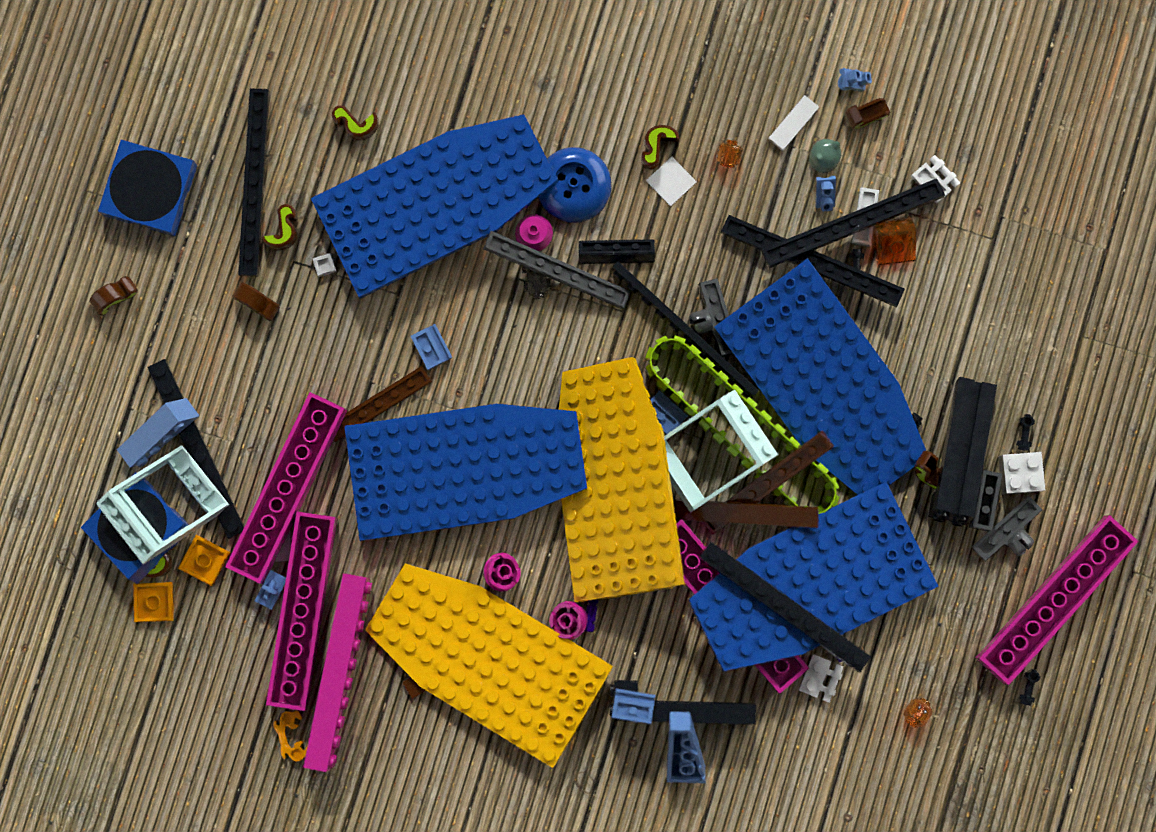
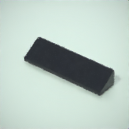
[578,239,655,264]

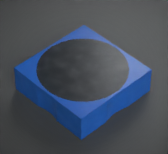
[98,140,198,236]
[81,472,189,584]

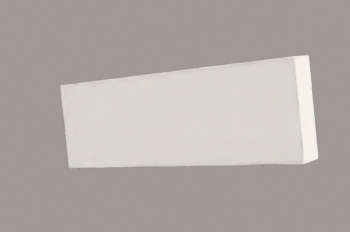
[768,95,819,151]
[851,187,879,247]

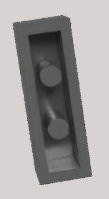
[969,470,1002,532]

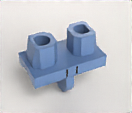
[838,68,872,92]
[815,176,836,211]
[255,570,286,610]

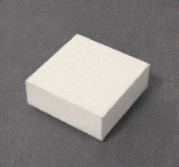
[313,253,337,277]

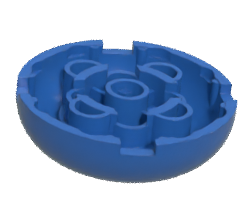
[538,147,612,223]

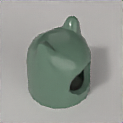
[809,139,841,173]

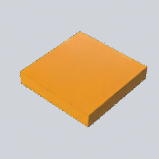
[178,534,231,586]
[133,582,174,622]

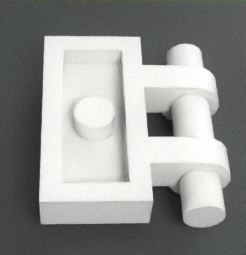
[911,155,960,204]
[799,654,844,703]

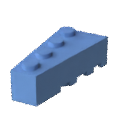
[117,398,199,468]
[667,712,706,783]

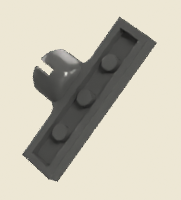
[689,278,732,356]
[972,496,1042,562]

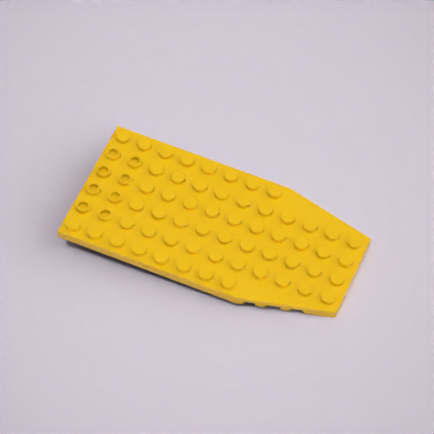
[559,357,685,603]
[365,563,614,768]

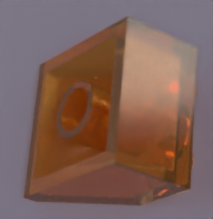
[874,217,916,265]

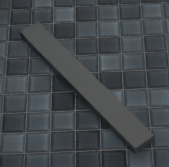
[483,231,630,309]

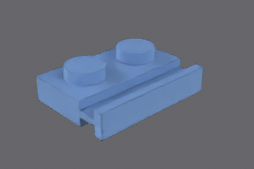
[411,324,452,371]
[650,390,688,434]
[612,689,655,724]

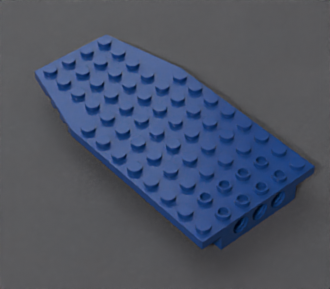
[311,114,558,299]
[714,258,926,495]
[344,404,587,541]
[688,482,938,671]

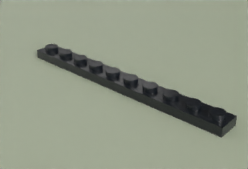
[238,88,270,277]
[761,178,945,268]
[721,215,905,308]
[612,261,759,398]
[147,359,245,539]
[699,541,871,673]

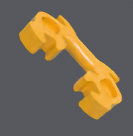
[273,710,308,762]

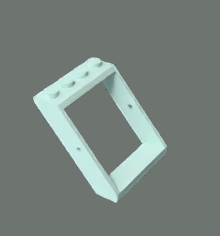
[664,390,778,513]

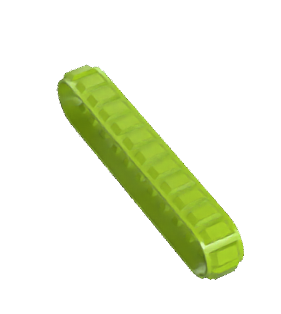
[645,335,840,514]

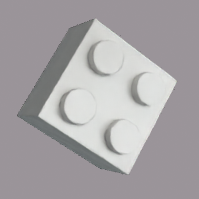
[998,452,1045,495]

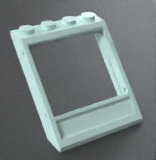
[96,445,229,564]

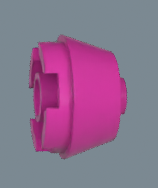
[515,214,553,251]
[483,553,521,592]
[550,601,588,640]

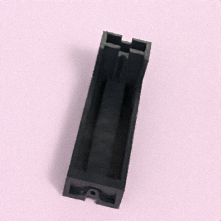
[928,377,997,527]
[610,680,756,724]

